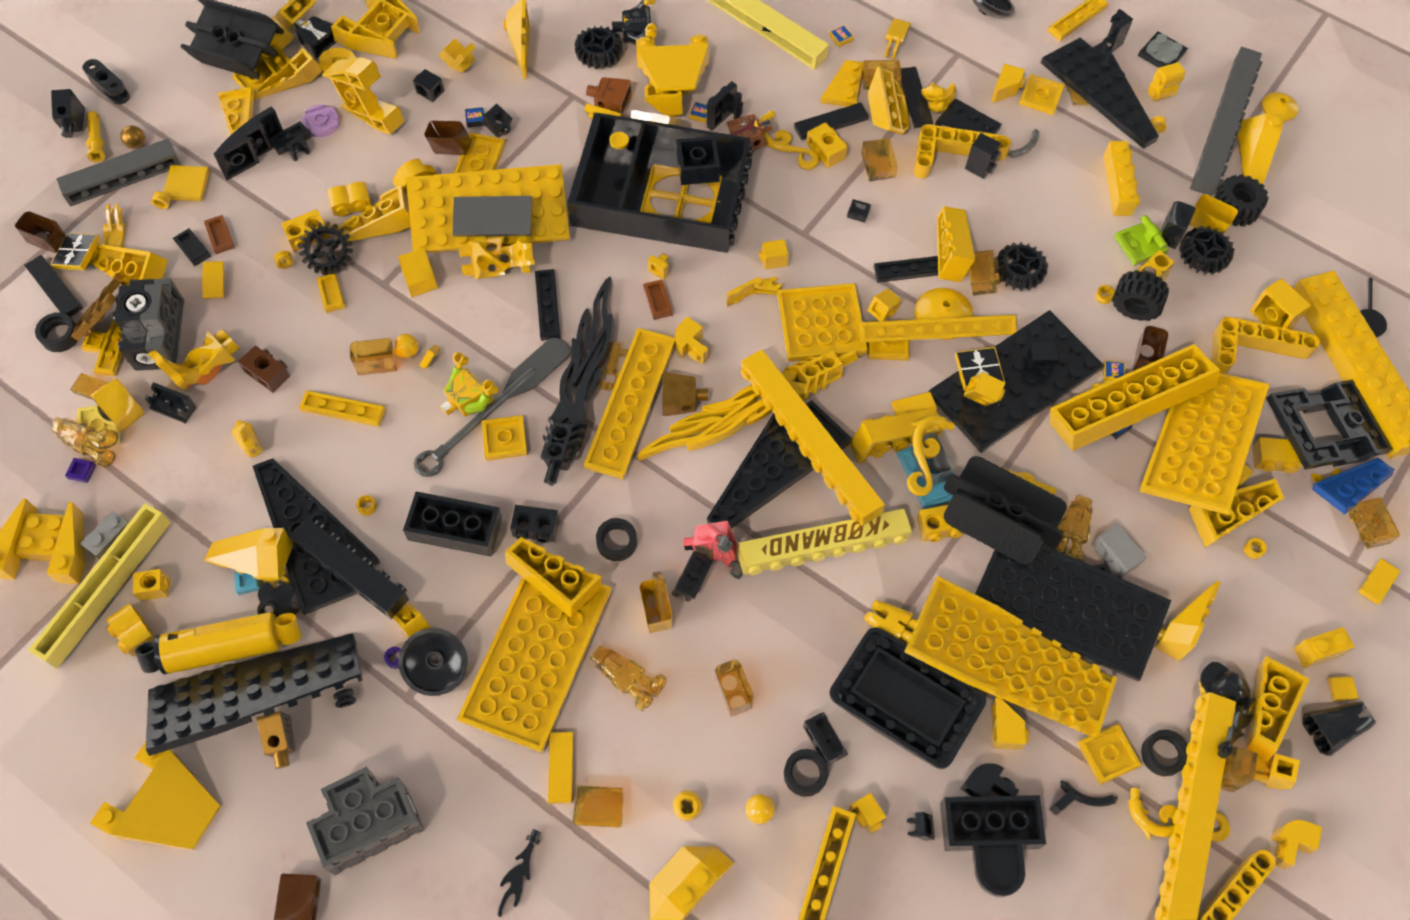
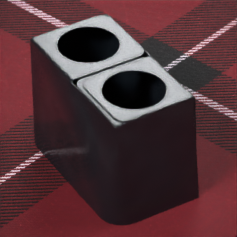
[1161,201,1196,249]

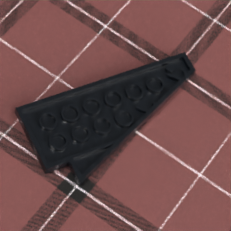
[1041,37,1159,149]
[707,400,852,529]
[252,458,380,615]

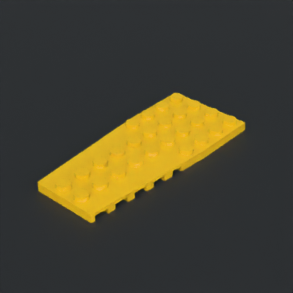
[904,576,1117,738]

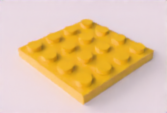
[776,283,868,362]

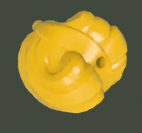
[921,82,957,113]

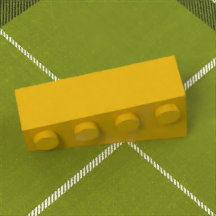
[937,206,975,283]
[850,408,945,464]
[1188,478,1284,548]
[505,537,602,618]
[1246,656,1310,761]

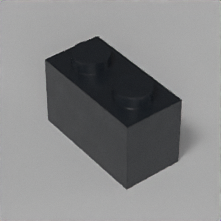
[965,133,1001,179]

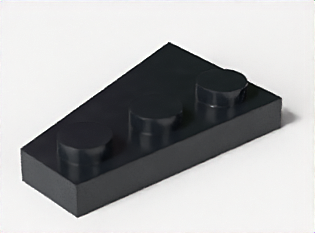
[935,98,1002,134]

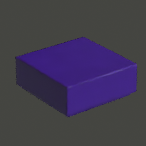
[65,458,96,483]

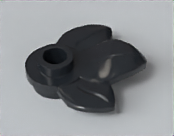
[257,581,300,618]

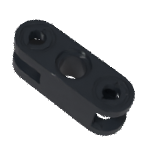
[82,59,130,105]

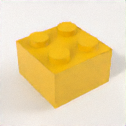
[1250,278,1311,329]

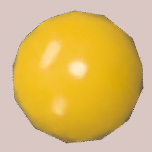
[395,333,419,359]
[672,790,703,821]
[746,794,775,825]

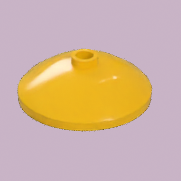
[914,288,974,340]

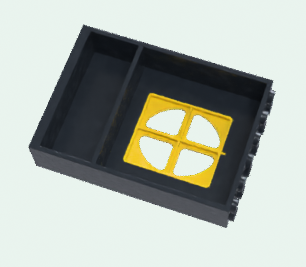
[567,112,753,253]

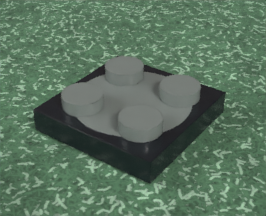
[1138,31,1188,68]

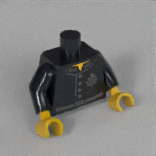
[612,0,657,45]

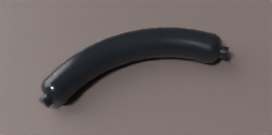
[1060,780,1118,807]

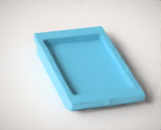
[896,447,954,509]

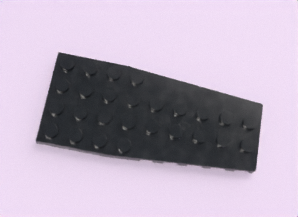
[146,633,363,756]

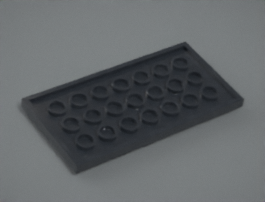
[928,310,1104,453]
[975,544,1172,682]

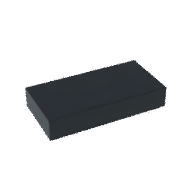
[173,228,211,267]

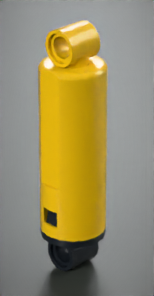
[135,612,302,675]

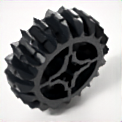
[575,25,623,70]
[298,222,353,275]
[1179,225,1235,275]
[994,242,1048,292]

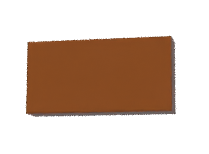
[204,215,235,254]
[643,279,673,320]

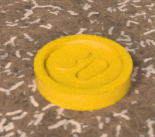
[610,132,629,149]

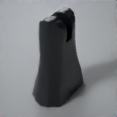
[1302,701,1376,756]

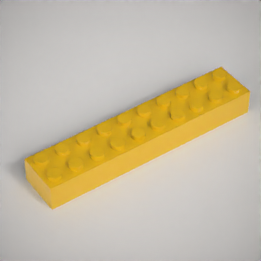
[1293,270,1410,459]

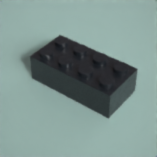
[403,491,503,557]

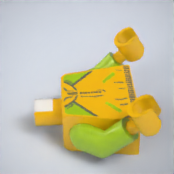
[440,352,498,417]

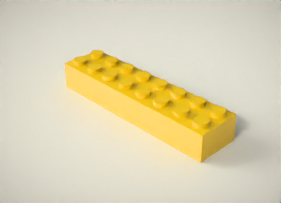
[1050,344,1220,451]

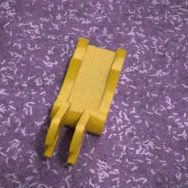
[884,18,911,60]
[102,203,125,248]
[726,277,782,308]

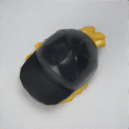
[1199,662,1254,712]

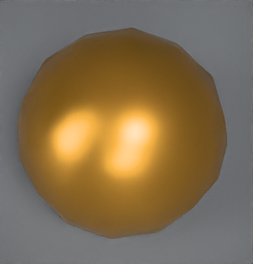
[120,125,145,149]

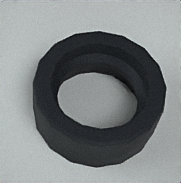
[35,312,77,352]
[596,518,637,562]
[1141,729,1188,777]
[783,749,829,797]

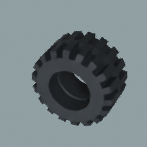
[1214,174,1269,227]
[1112,270,1169,321]

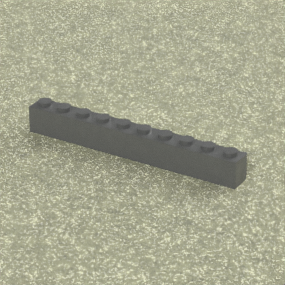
[1190,46,1263,196]

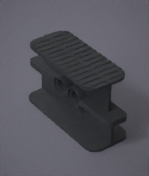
[180,0,284,79]
[944,456,1067,564]

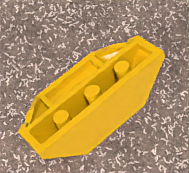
[868,67,910,135]
[649,846,734,920]

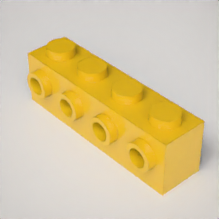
[1103,141,1140,216]

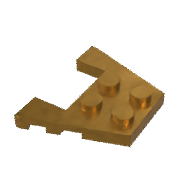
[71,272,123,341]

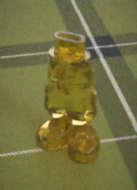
[52,417,119,467]
[1048,495,1093,562]
[590,645,667,711]

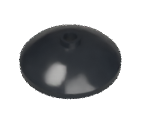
[972,0,1015,17]
[398,628,468,696]

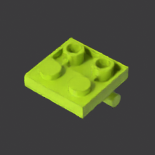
[1114,215,1169,266]

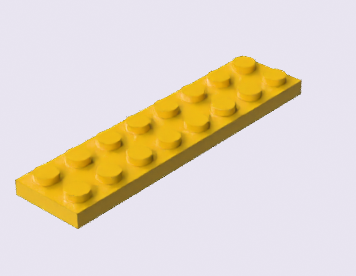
[583,328,675,480]

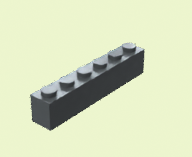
[56,139,181,207]

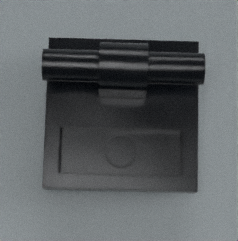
[706,81,743,131]

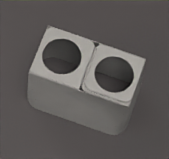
[911,432,952,486]

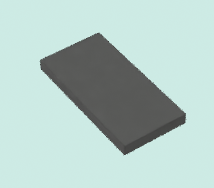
[452,196,533,237]

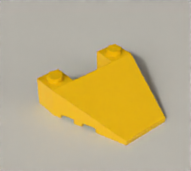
[232,16,323,100]
[636,34,709,92]
[90,741,221,850]

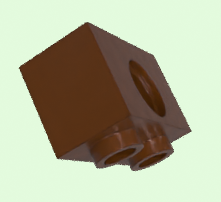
[238,345,290,393]

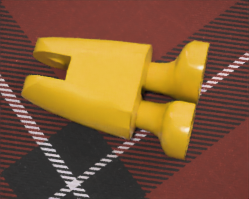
[864,600,917,644]

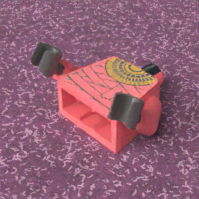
[684,521,743,579]

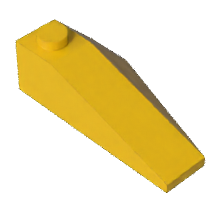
[503,0,530,79]
[336,185,411,241]
[204,528,294,580]

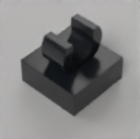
[907,812,934,841]

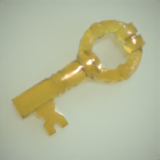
[599,342,629,391]

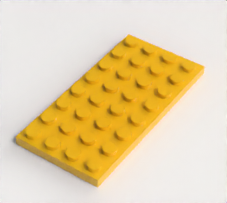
[406,164,570,253]
[1140,373,1270,515]
[456,577,612,753]

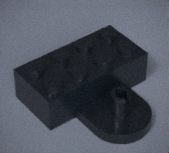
[940,795,1046,897]

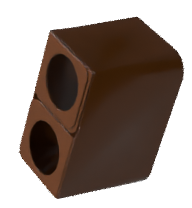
[424,120,472,155]
[15,211,66,254]
[1132,326,1168,371]
[274,873,321,920]

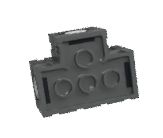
[113,278,185,371]
[306,767,425,875]

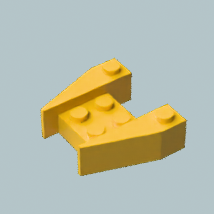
[331,0,420,59]
[322,57,405,135]
[0,498,85,584]

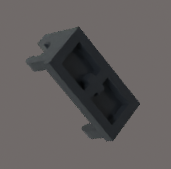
[1102,9,1133,52]
[145,382,197,424]
[671,551,713,602]
[803,712,848,766]

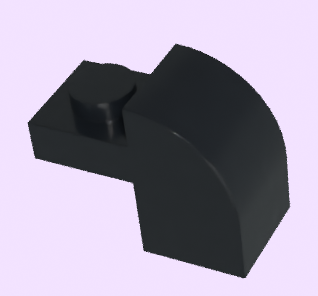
[960,763,1019,797]

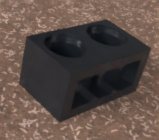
[510,505,559,543]

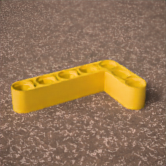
[914,124,1011,179]
[1211,317,1320,374]
[1197,850,1275,920]

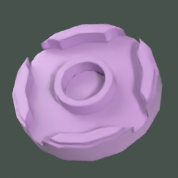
[302,104,340,137]

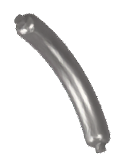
[1008,129,1039,158]

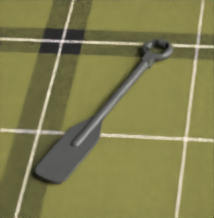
[414,338,570,477]

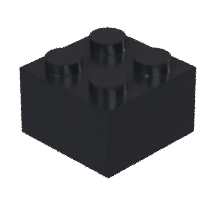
[676,136,720,185]

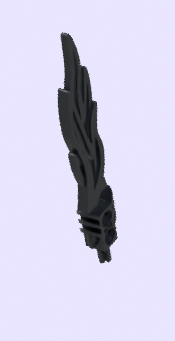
[541,277,615,486]

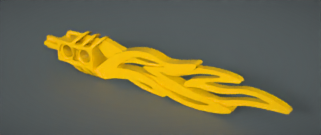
[637,350,859,461]

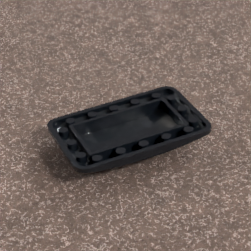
[829,627,987,769]

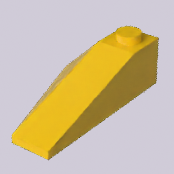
[644,81,683,117]
[1237,113,1285,184]
[90,244,168,286]
[1155,580,1221,661]

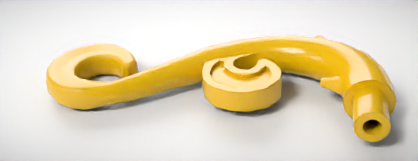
[758,110,819,170]
[907,415,955,496]
[1128,788,1231,842]

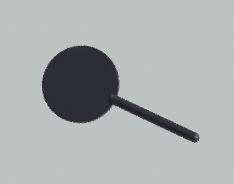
[1360,277,1387,338]

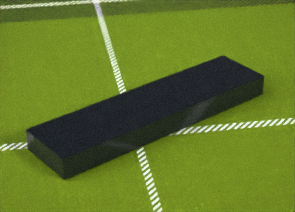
[898,66,933,128]
[794,102,869,140]
[24,255,83,317]
[873,256,938,283]
[535,269,561,341]

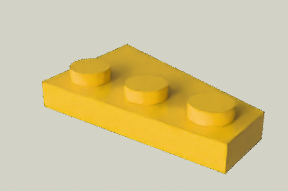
[820,60,863,107]
[217,87,255,134]

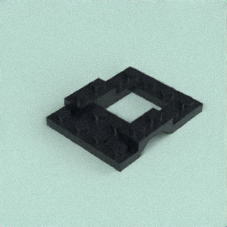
[1266,380,1393,470]

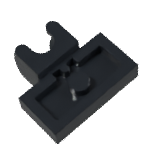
[268,121,311,161]

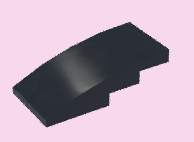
[213,106,283,180]

